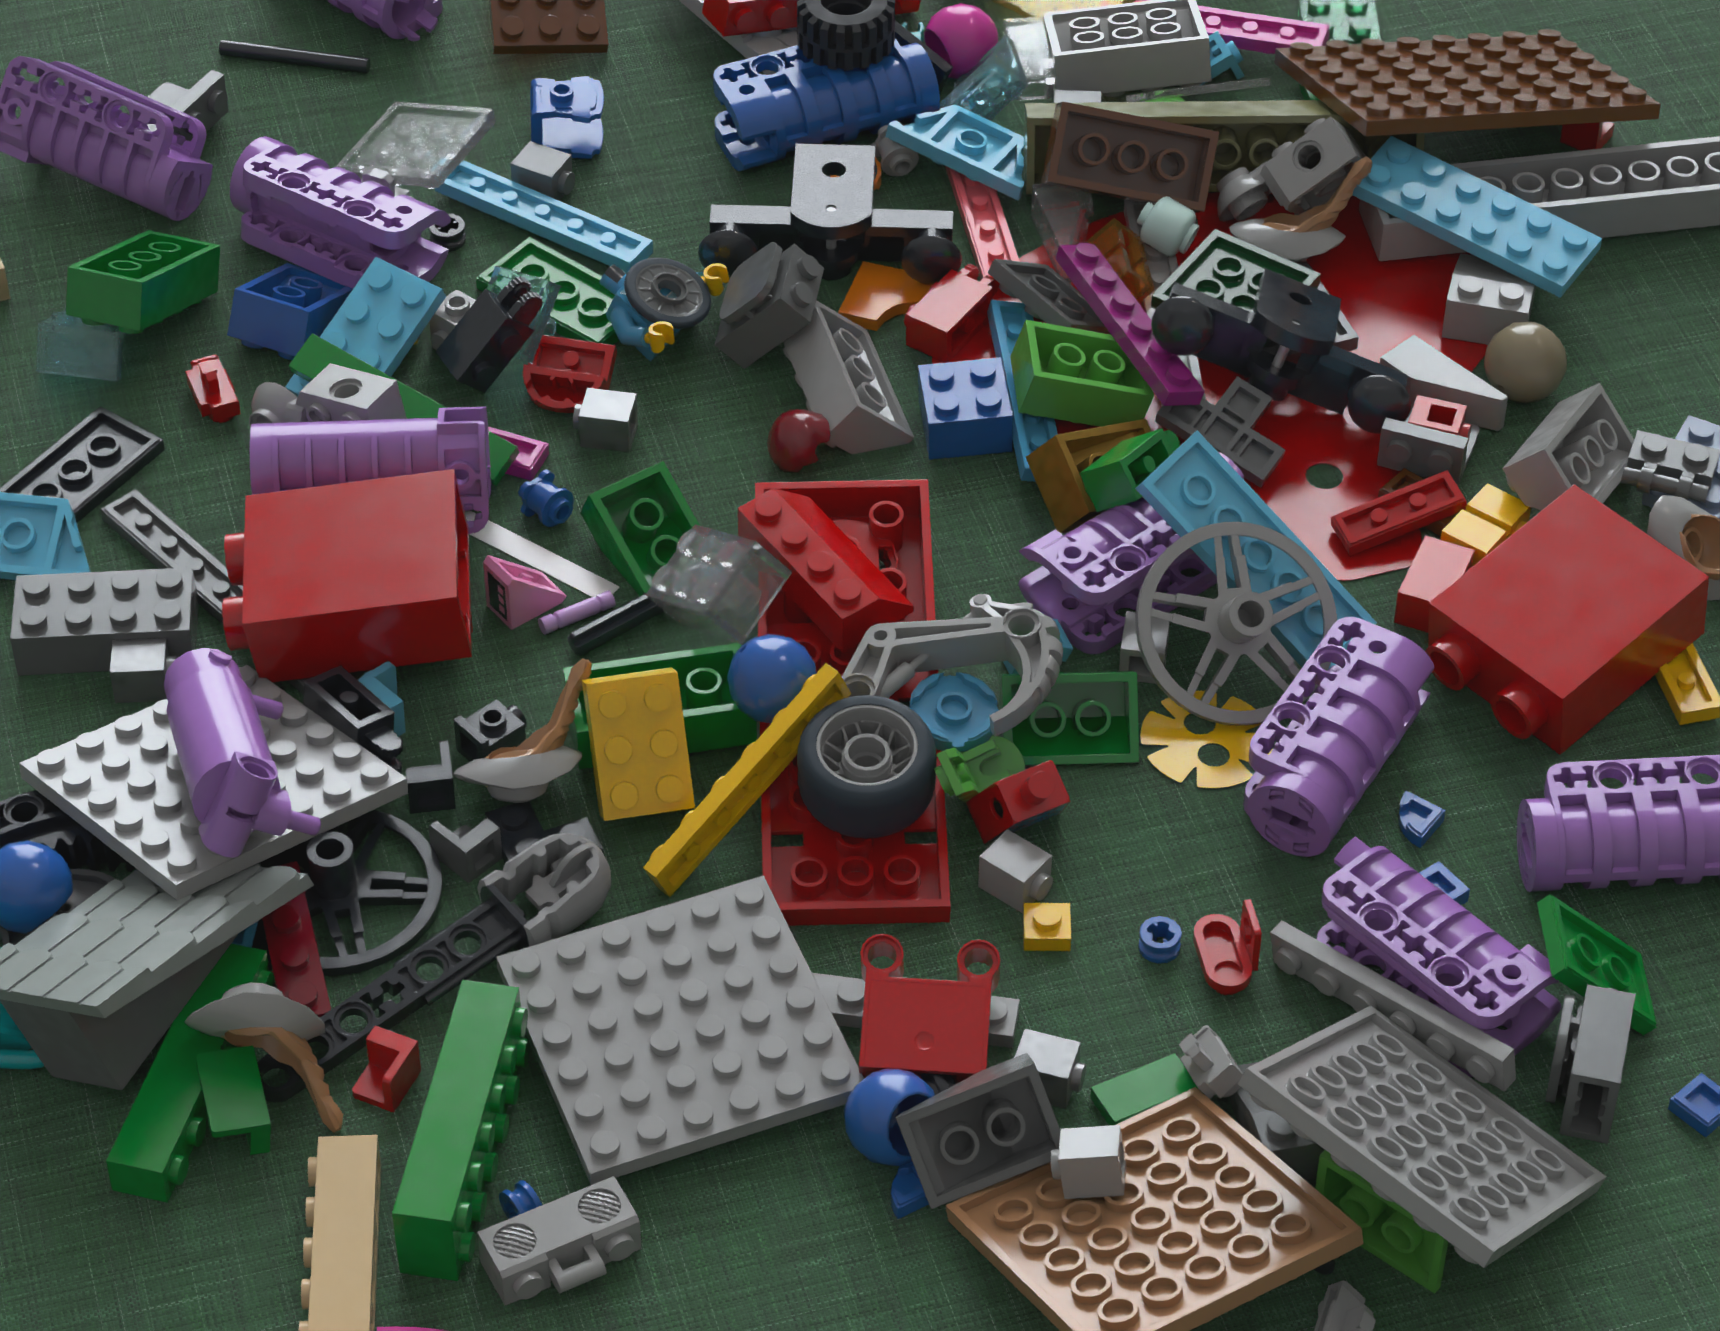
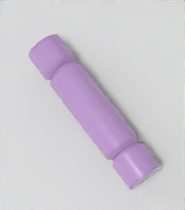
[538,590,616,635]

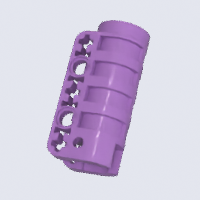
[230,136,451,288]
[1243,617,1434,857]
[1517,755,1720,892]

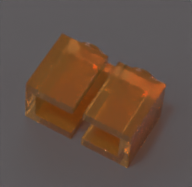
[1085,218,1155,303]

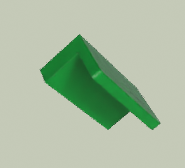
[196,1045,271,1155]

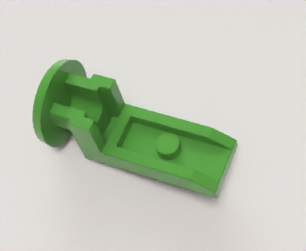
[934,735,1025,803]

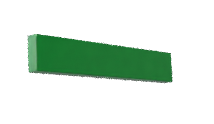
[288,333,520,486]

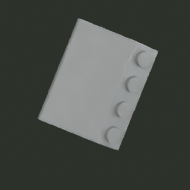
[1043,0,1212,97]

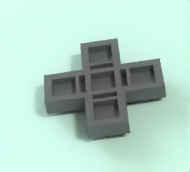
[1155,376,1286,488]

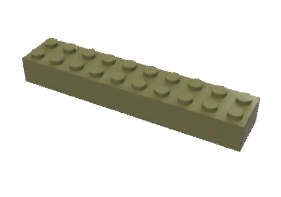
[1024,100,1425,194]

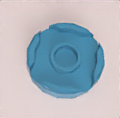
[909,672,999,752]

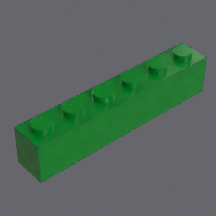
[106,943,275,1203]

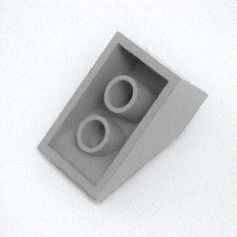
[1442,253,1536,345]

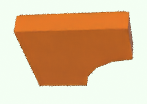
[838,261,933,331]

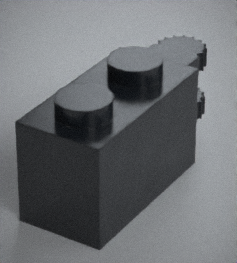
[435,276,544,393]
[303,665,403,774]

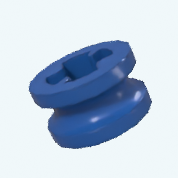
[1138,916,1182,964]
[499,1180,542,1219]

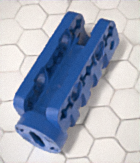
[713,38,940,171]

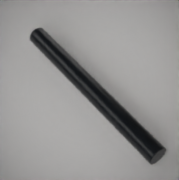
[219,40,370,73]

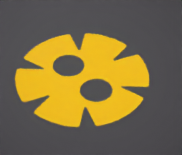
[1140,691,1273,788]

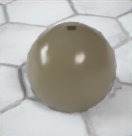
[1484,322,1567,403]

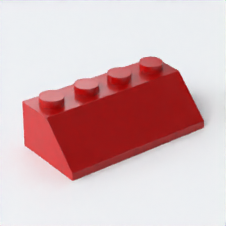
[737,488,914,653]

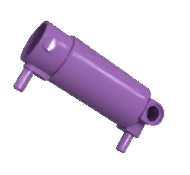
[163,648,321,858]

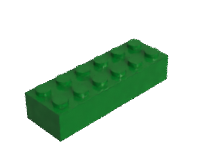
[392,980,531,1281]

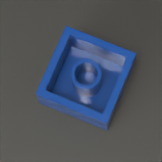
[918,357,1012,460]

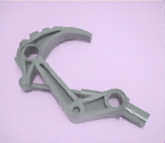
[842,594,1063,737]

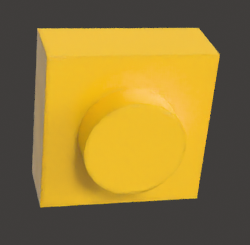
[1023,903,1071,951]

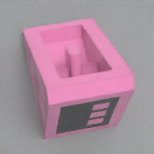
[483,555,566,630]

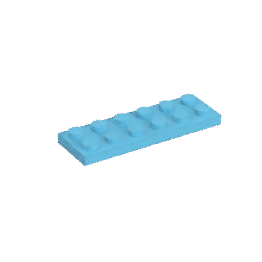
[1353,136,1602,298]
[1135,430,1377,668]

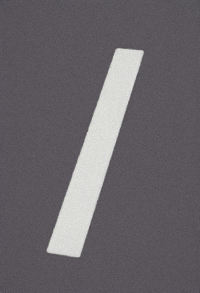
[465,510,619,597]

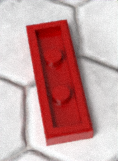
[1331,470,1467,556]

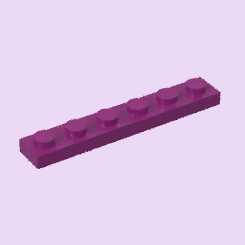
[1055,243,1205,406]

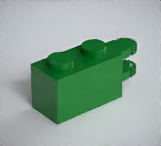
[1079,428,1180,512]

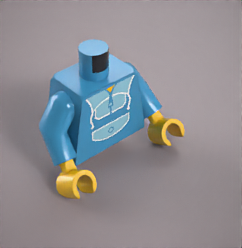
[599,263,729,361]

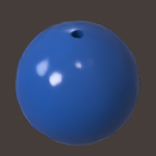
[727,634,817,723]
[0,840,73,934]
[844,1069,935,1166]

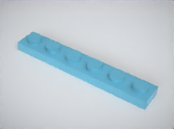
[434,158,653,273]

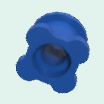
[518,470,574,527]

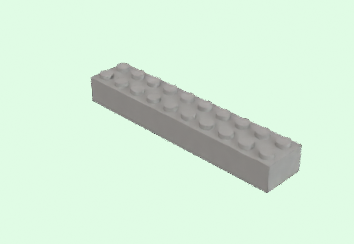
[1359,136,1720,261]

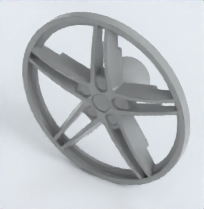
[1135,522,1337,726]

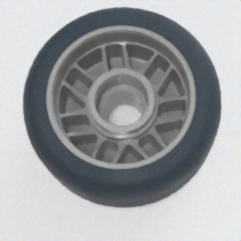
[797,695,937,839]

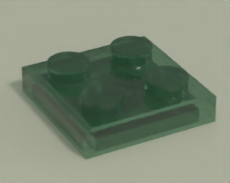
[1297,0,1381,44]

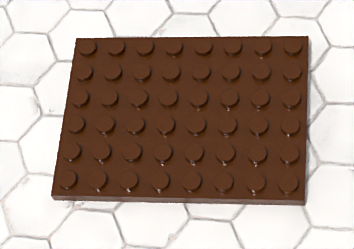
[1274,29,1661,136]

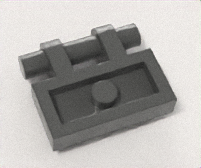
[1621,430,1720,503]

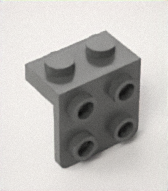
[147,70,229,141]
[1377,408,1480,486]

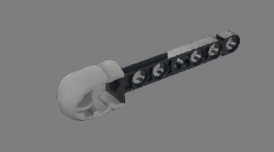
[257,833,611,1103]

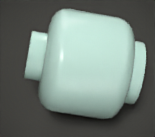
[1136,196,1200,257]

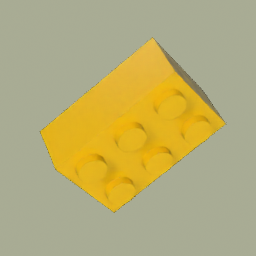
[582,667,695,821]

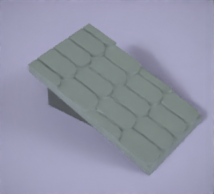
[0,863,314,1090]

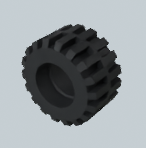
[797,0,895,71]

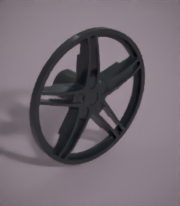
[252,810,443,976]

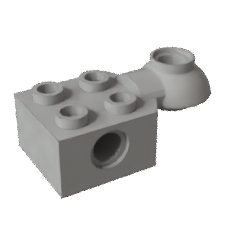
[1216,116,1366,222]
[249,363,407,427]

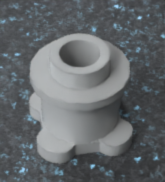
[870,125,919,176]

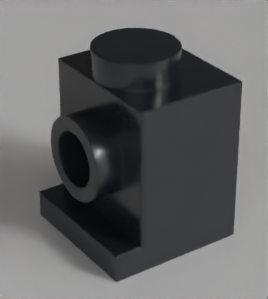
[453,699,527,762]

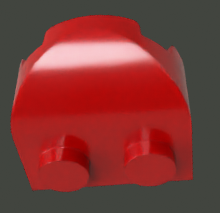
[523,334,617,413]

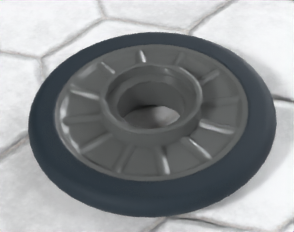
[624,258,711,329]

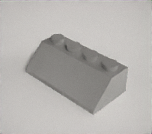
[783,300,914,455]
[1503,383,1634,511]

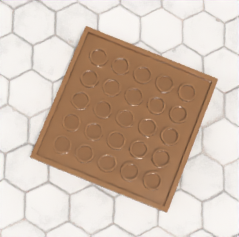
[945,1087,1364,1331]

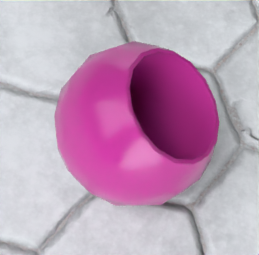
[924,3,998,80]

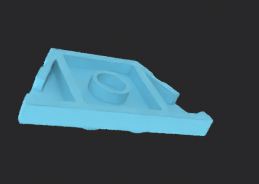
[885,104,1024,200]
[0,492,91,580]

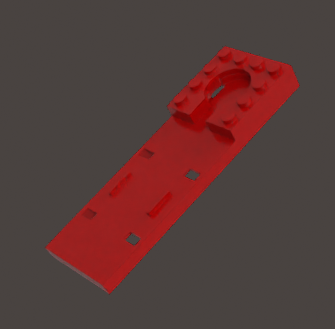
[755,479,951,926]

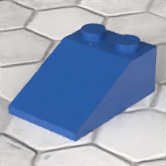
[227,263,353,360]

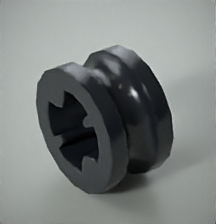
[429,214,466,252]

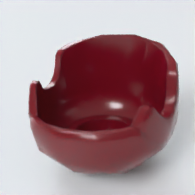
[767,409,831,473]

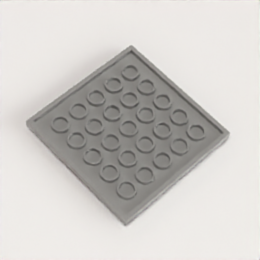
[19,665,408,900]
[496,875,864,1185]
[1238,1006,1606,1268]

